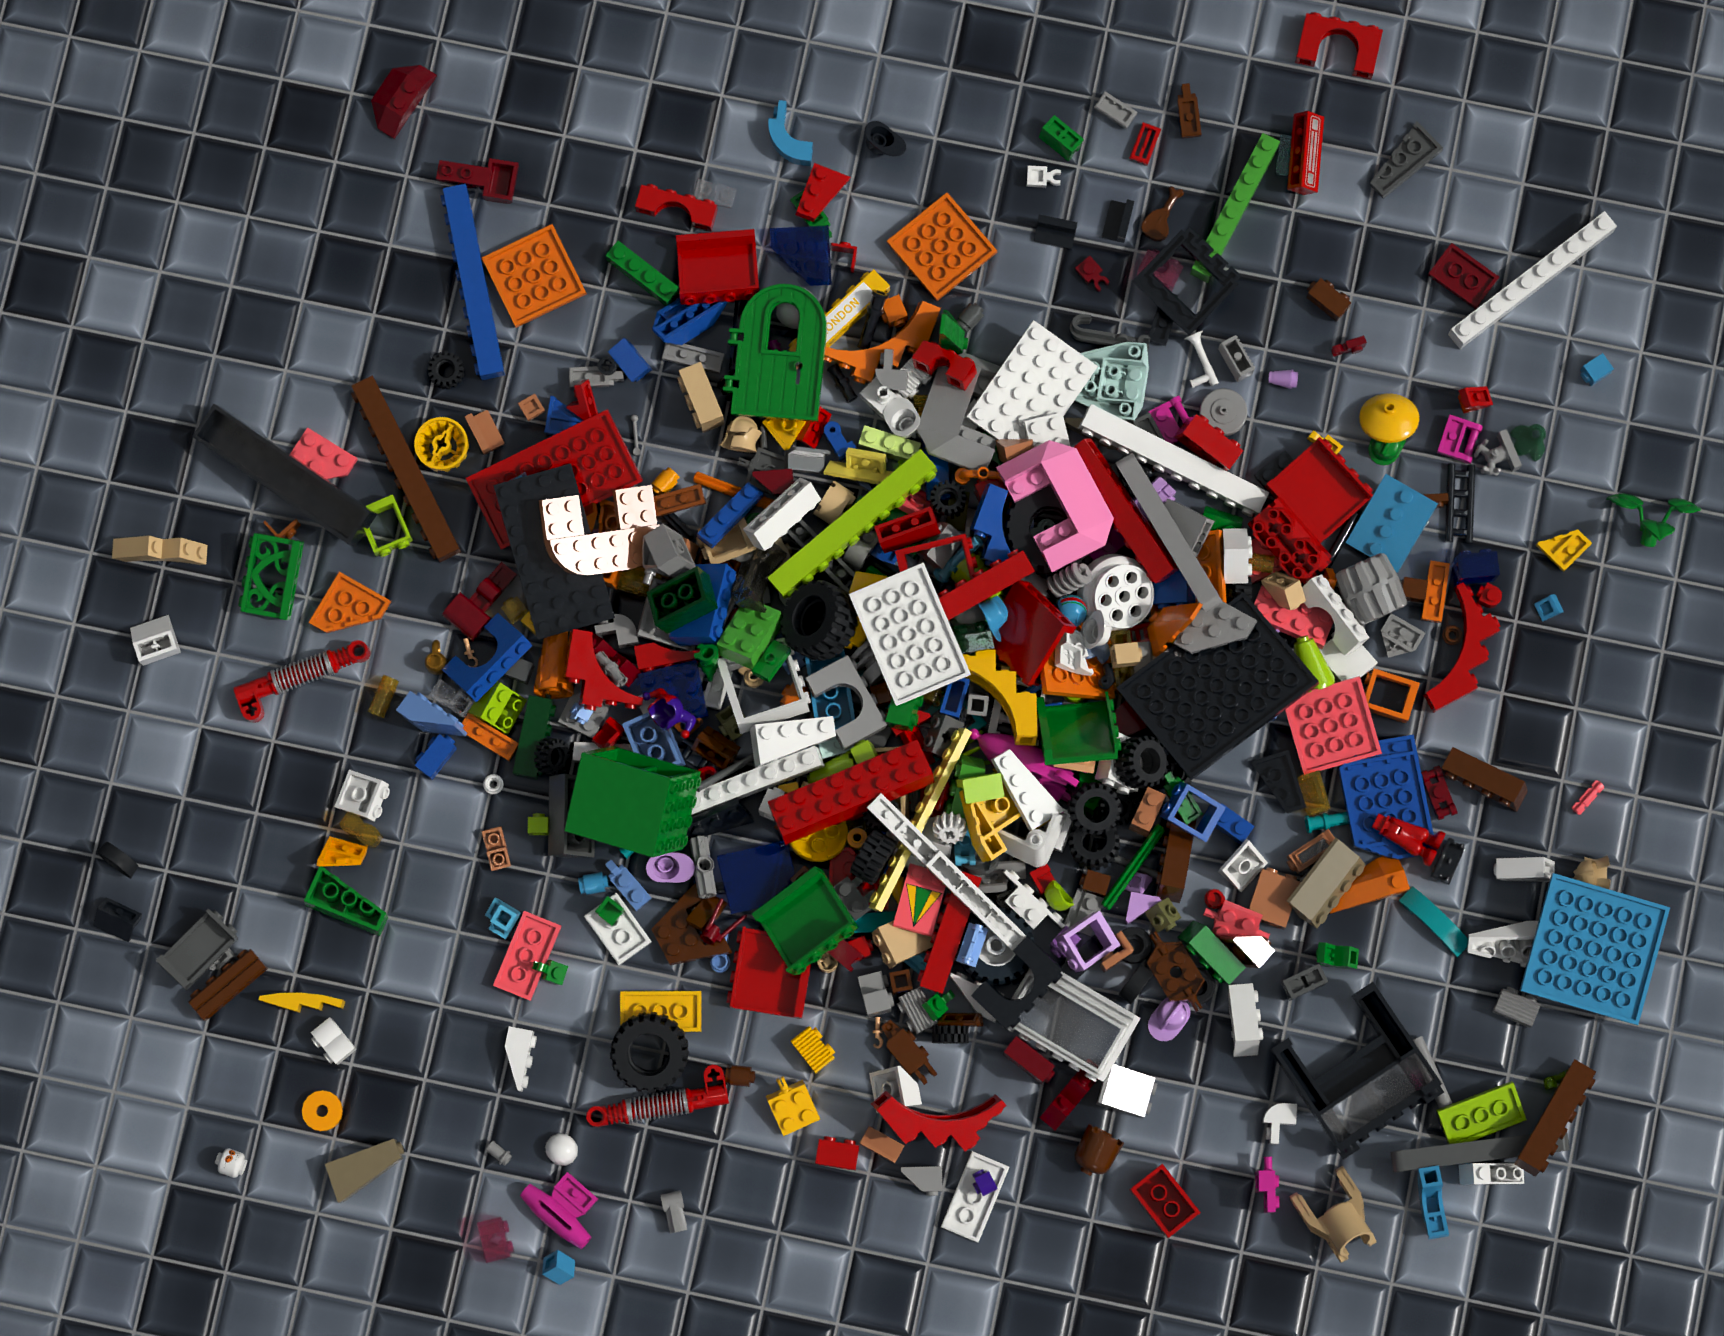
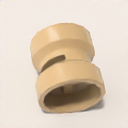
[817,952,838,973]

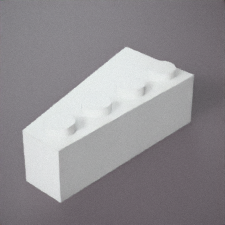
[750,716,836,768]

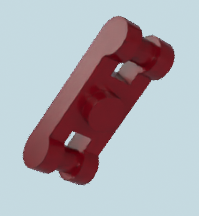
[1421,765,1458,821]

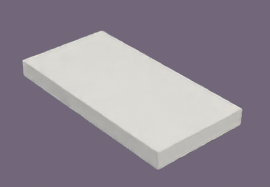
[941,1151,1009,1243]

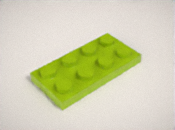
[1436,1081,1527,1144]

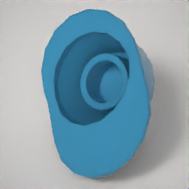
[978,596,1008,642]

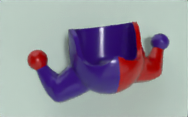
[643,688,696,739]

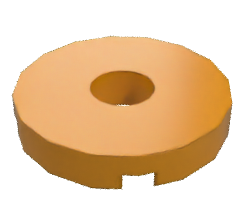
[302,1090,343,1131]

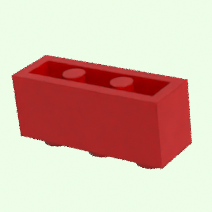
[874,506,941,554]

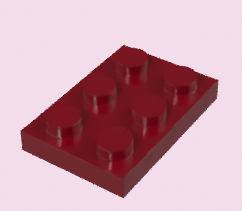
[1428,243,1499,310]

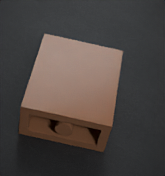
[1129,787,1166,837]
[1248,867,1301,930]

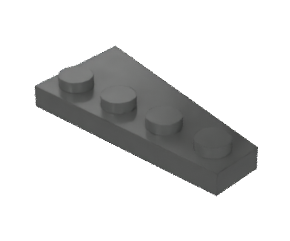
[1370,121,1443,199]

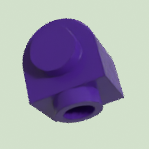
[972,1169,998,1196]

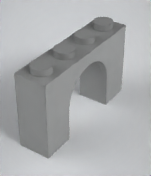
[804,655,887,751]

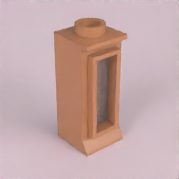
[1287,829,1335,874]

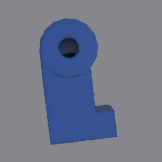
[824,421,856,461]

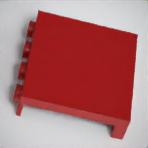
[676,229,759,305]
[1265,437,1373,543]
[981,580,1077,687]
[727,926,811,1019]

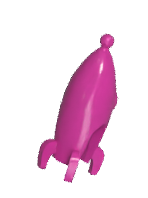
[969,728,1087,813]

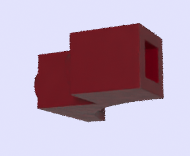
[581,627,641,688]
[1040,1059,1098,1131]

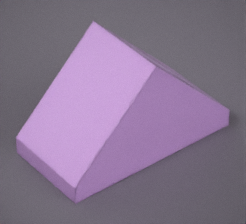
[1125,892,1162,925]

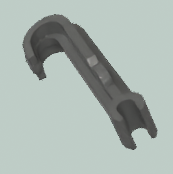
[1070,314,1150,352]

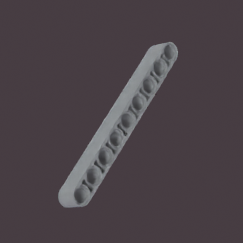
[1116,452,1223,612]

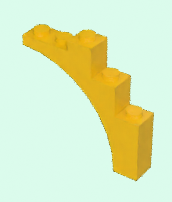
[963,648,1037,746]

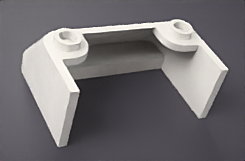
[997,813,1067,867]

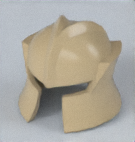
[719,416,762,453]
[1573,855,1611,890]

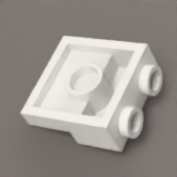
[334,770,390,822]

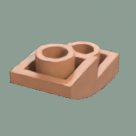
[482,826,511,871]

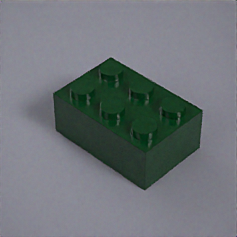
[647,566,718,634]

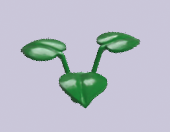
[1606,493,1702,547]

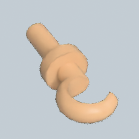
[463,638,478,667]
[873,1017,883,1049]

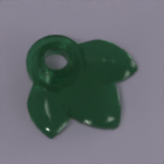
[1510,424,1546,461]

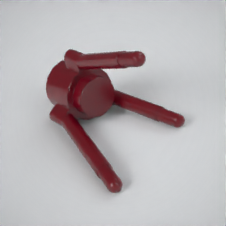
[700,898,747,945]

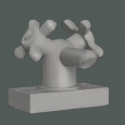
[1473,429,1522,476]

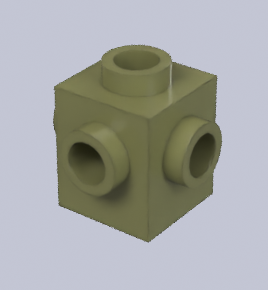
[715,705,746,741]
[1144,898,1181,933]

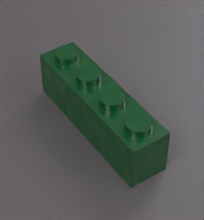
[512,695,557,780]

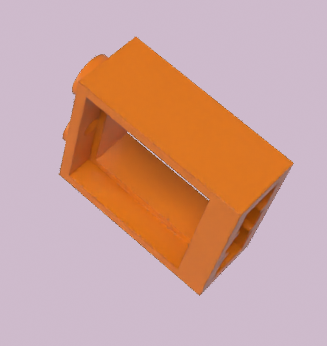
[1364,668,1420,724]

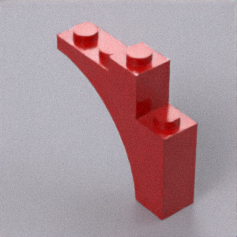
[563,629,643,711]

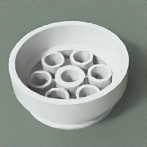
[1077,554,1154,631]

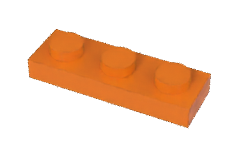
[1421,560,1450,623]
[462,713,519,761]

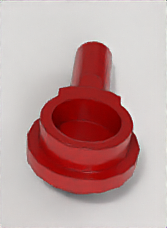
[1204,889,1225,909]

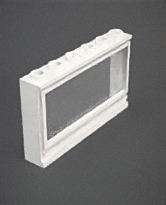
[1002,968,1141,1082]

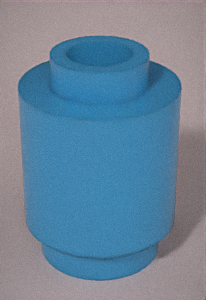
[578,872,609,895]

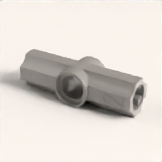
[689,836,717,899]

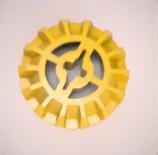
[414,417,469,472]

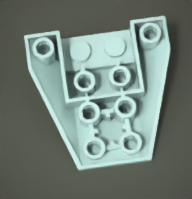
[1075,342,1149,421]

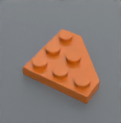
[309,571,391,633]

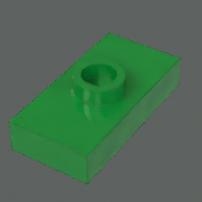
[751,640,792,682]

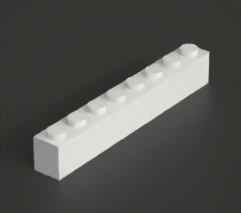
[691,746,825,817]

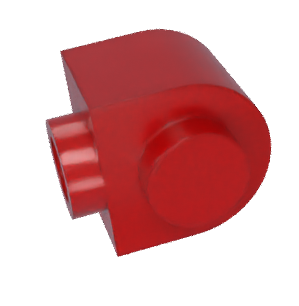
[1476,582,1502,608]

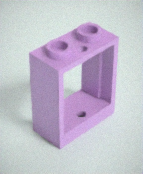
[1055,911,1120,973]

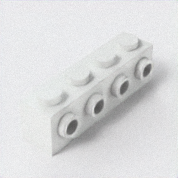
[743,478,821,551]

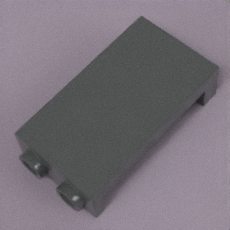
[156,909,238,991]

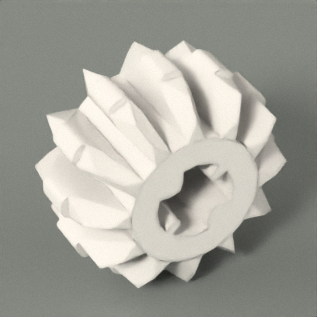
[932,812,967,845]

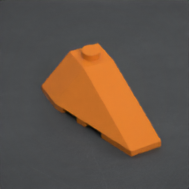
[1147,602,1203,657]
[1330,856,1410,914]

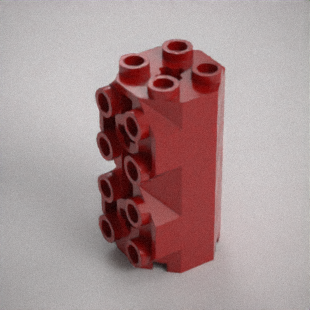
[1248,496,1332,585]

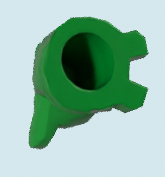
[694,644,719,682]

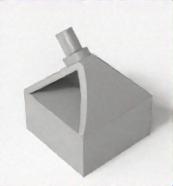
[642,524,696,585]

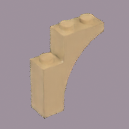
[112,536,208,565]

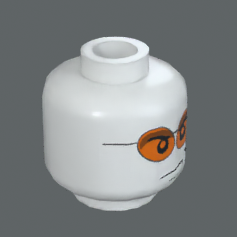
[215,1148,247,1178]

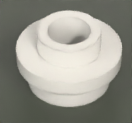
[483,774,504,794]

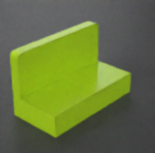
[956,773,1004,804]

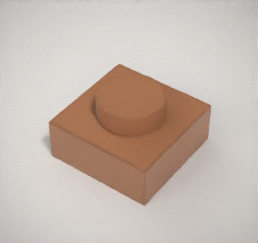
[518,394,545,421]

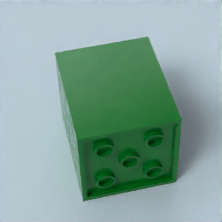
[564,746,701,857]

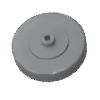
[1199,388,1247,436]

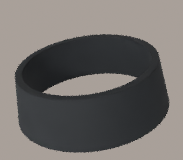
[96,841,138,879]

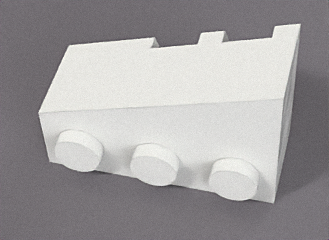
[1228,983,1263,1057]

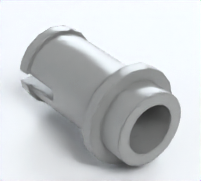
[486,1141,512,1166]

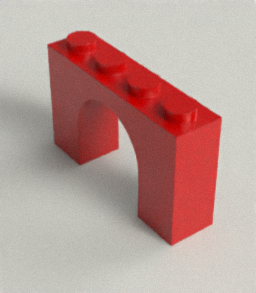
[1295,12,1383,80]

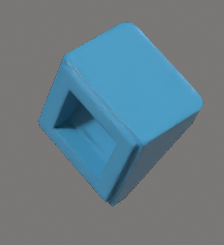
[1534,594,1564,622]

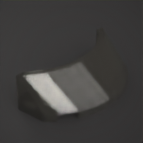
[731,542,787,613]

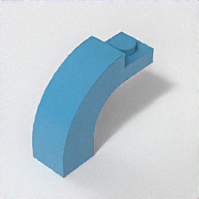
[768,100,813,167]
[1417,1165,1449,1240]

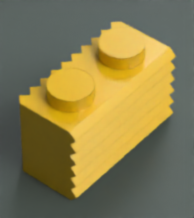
[791,1026,835,1074]

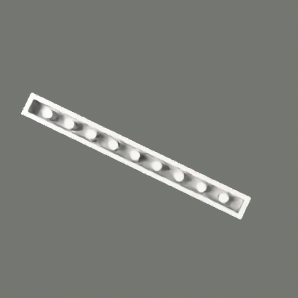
[1448,211,1617,349]
[1078,404,1269,517]

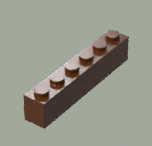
[1514,1059,1596,1177]

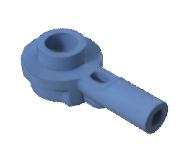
[710,932,730,973]

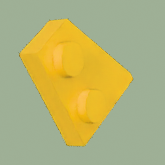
[1536,529,1592,572]

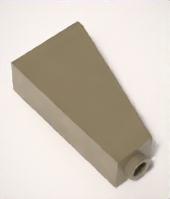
[325,1139,404,1203]

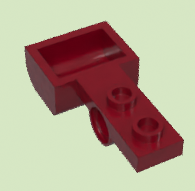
[436,158,519,204]
[442,561,517,642]

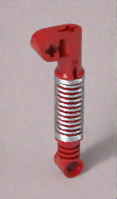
[233,640,371,723]
[586,1065,729,1127]

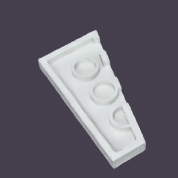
[991,749,1064,831]

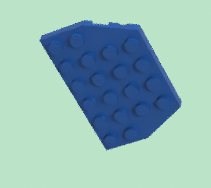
[1338,735,1437,860]

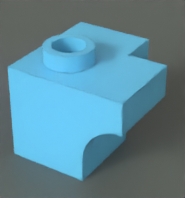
[485,898,521,939]

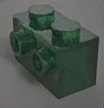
[951,621,995,654]

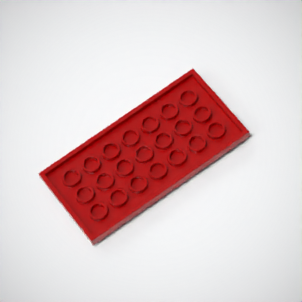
[465,409,643,549]

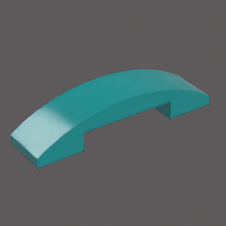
[1399,886,1468,957]

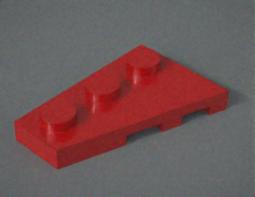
[795,163,851,222]

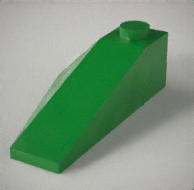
[939,310,968,355]

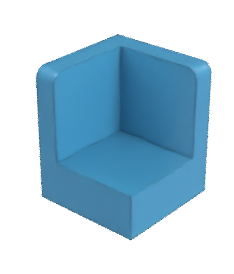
[542,1250,575,1285]

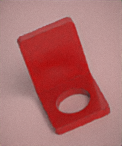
[831,242,858,273]

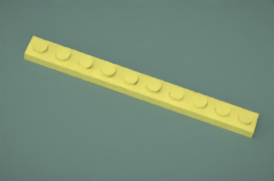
[869,728,972,912]

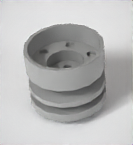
[850,639,884,687]

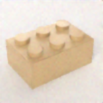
[677,362,725,433]

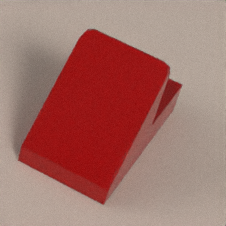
[566,379,598,420]
[1458,386,1493,413]

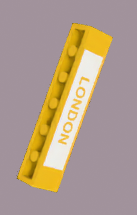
[788,269,890,367]

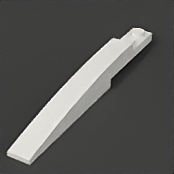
[866,793,1027,951]

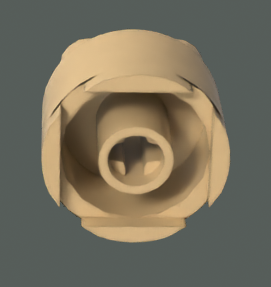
[813,481,856,524]

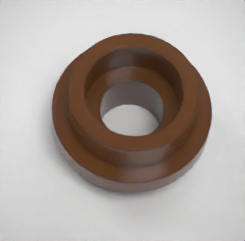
[1442,625,1462,645]

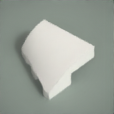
[1054,630,1094,676]

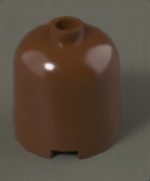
[1075,1124,1124,1176]

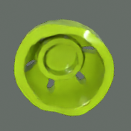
[1045,880,1074,911]

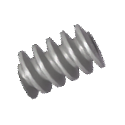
[1047,562,1092,599]

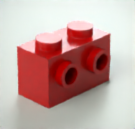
[815,1136,860,1171]

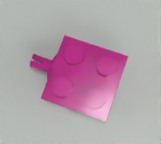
[1255,1157,1279,1213]

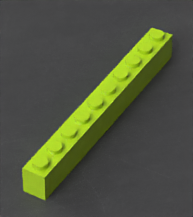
[767,449,938,599]

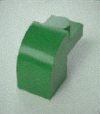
[1316,942,1359,969]

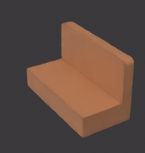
[465,410,505,455]
[859,1126,904,1164]

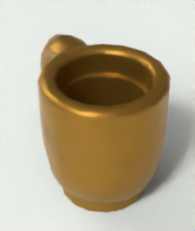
[425,640,447,675]

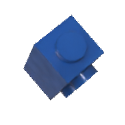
[415,734,457,780]

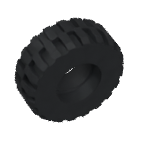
[1004,485,1087,576]

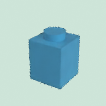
[1580,353,1614,386]

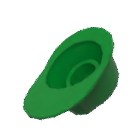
[1368,439,1406,465]

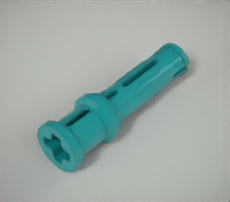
[1304,812,1349,833]

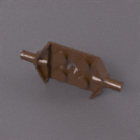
[1147,931,1205,1012]

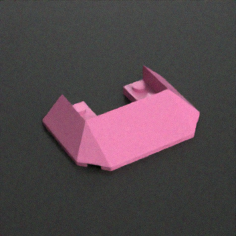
[996,440,1114,573]

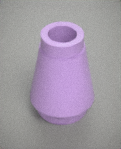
[1269,370,1298,389]

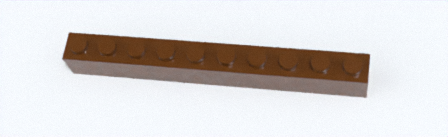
[351,375,461,562]

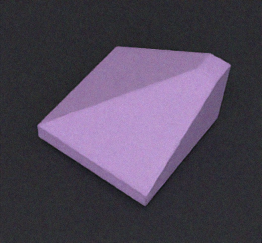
[1124,872,1152,894]

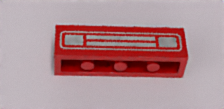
[1287,111,1324,195]

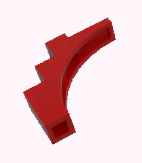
[1424,582,1500,713]
[871,1091,1007,1152]

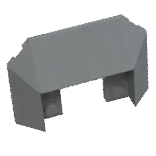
[916,352,1001,475]

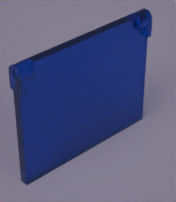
[717,841,795,914]

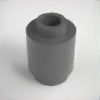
[957,303,984,332]

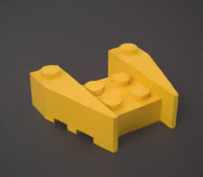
[959,768,1051,862]

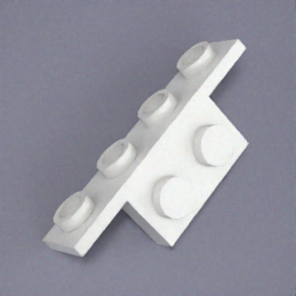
[1002,869,1065,929]

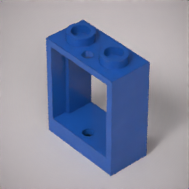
[1160,781,1226,842]

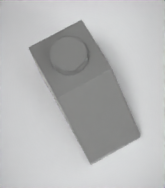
[901,1166,942,1196]

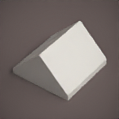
[1218,839,1268,892]

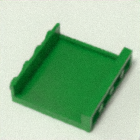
[1037,691,1121,765]
[752,866,859,975]

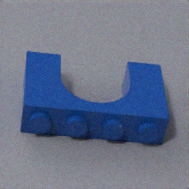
[669,563,736,646]
[442,613,533,702]

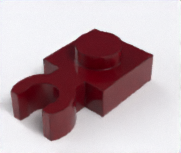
[1075,256,1109,292]
[1331,335,1367,357]

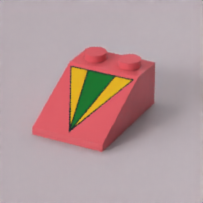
[893,863,946,937]

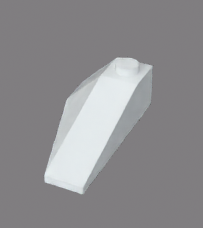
[1467,921,1538,967]

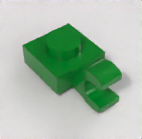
[532,960,568,985]
[922,990,955,1021]

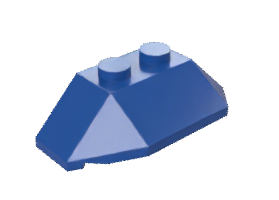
[652,298,728,345]

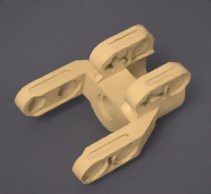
[1289,1166,1377,1263]

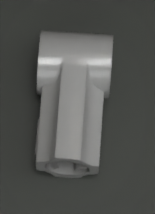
[661,1190,687,1234]

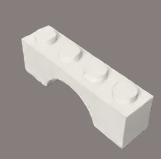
[1302,574,1370,656]

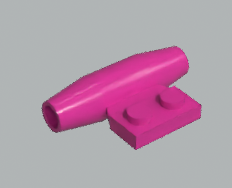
[520,1172,598,1249]

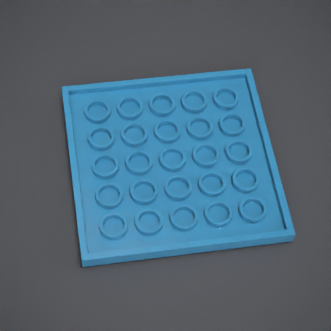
[1519,873,1670,1025]

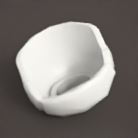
[545,1133,578,1166]

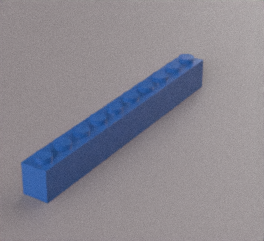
[440,184,505,380]

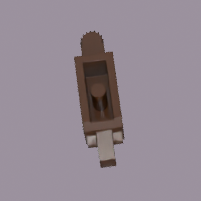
[881,1019,937,1085]

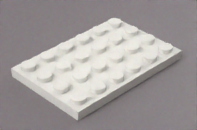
[966,320,1098,440]
[849,562,971,706]

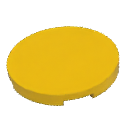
[789,821,848,862]

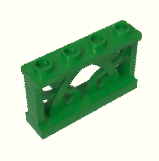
[238,533,304,620]

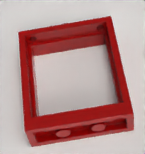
[895,534,978,579]

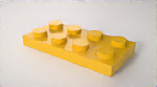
[620,991,702,1032]

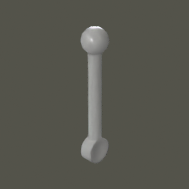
[630,415,641,456]

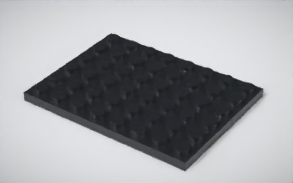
[1116,592,1319,780]

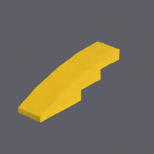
[258,993,346,1013]

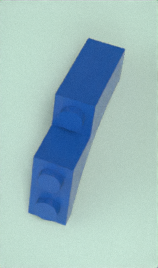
[970,484,1011,567]

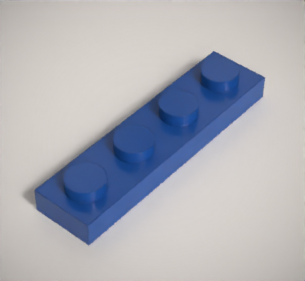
[697,482,764,549]

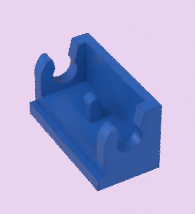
[608,338,652,382]

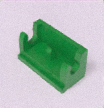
[1039,115,1084,161]

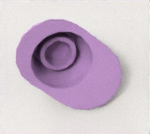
[646,852,695,883]
[1148,997,1190,1041]

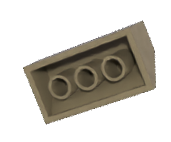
[1287,837,1366,928]

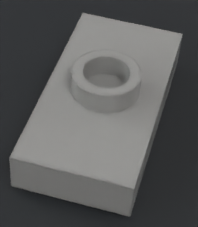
[1094,91,1137,130]

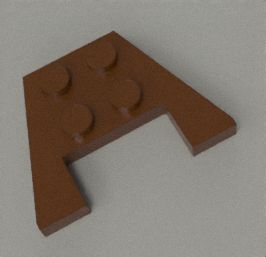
[651,884,732,965]

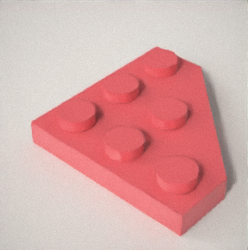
[290,427,358,480]

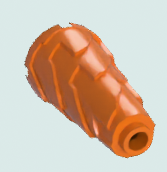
[534,631,574,699]

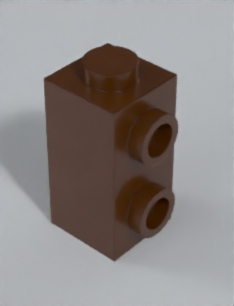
[1306,278,1351,322]

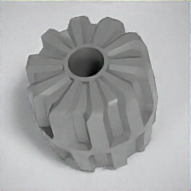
[1335,553,1407,626]

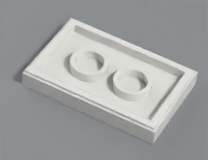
[584,893,652,965]

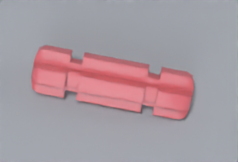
[1572,780,1604,815]

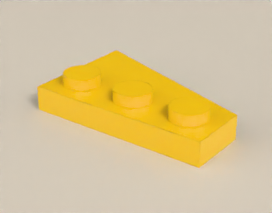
[762,418,807,451]

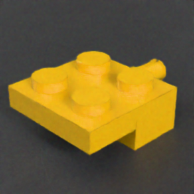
[766,1076,820,1136]

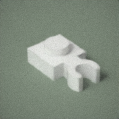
[1027,166,1061,188]

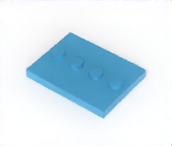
[1346,474,1438,573]

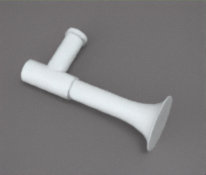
[1184,331,1219,388]

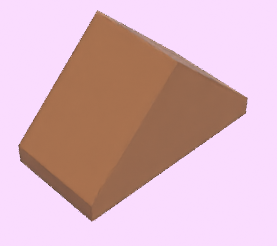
[996,439,1034,463]

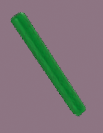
[1101,824,1165,910]

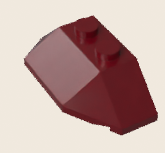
[371,65,437,139]

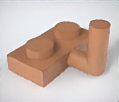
[1100,931,1134,973]

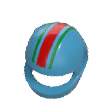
[1054,595,1088,627]

